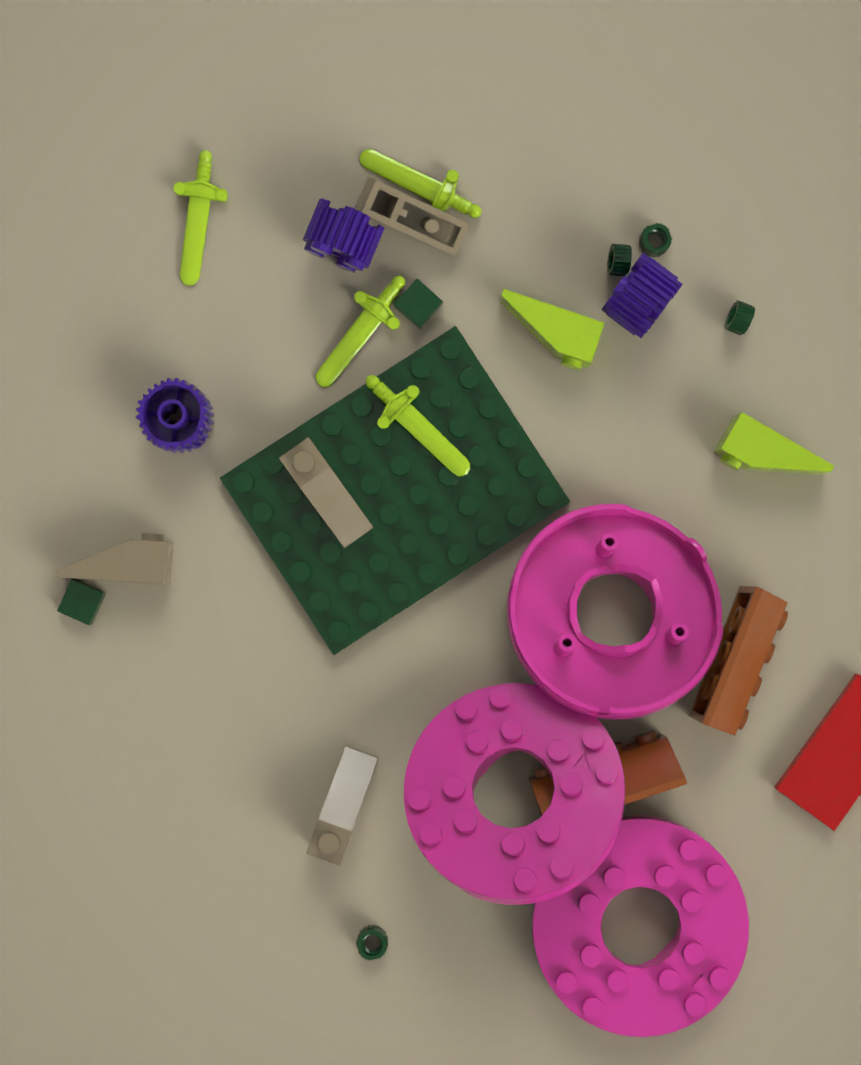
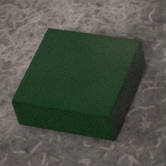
[394,279,443,329]
[57,579,106,625]

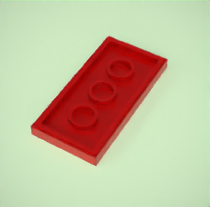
[774,674,861,831]

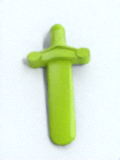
[359,149,482,218]
[173,150,228,286]
[316,275,405,387]
[365,375,470,476]

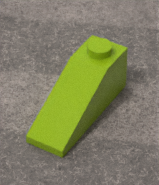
[500,289,605,370]
[714,412,835,475]

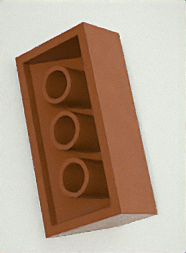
[688,586,788,736]
[528,731,687,817]

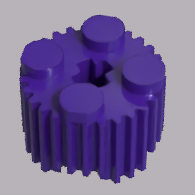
[303,198,385,273]
[601,253,683,338]
[136,378,214,453]

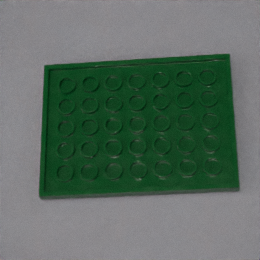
[220,326,570,655]

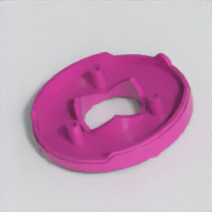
[506,504,723,720]
[403,683,625,905]
[531,815,749,1037]

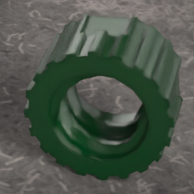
[639,223,672,258]
[607,243,632,276]
[725,300,755,335]
[356,925,388,961]

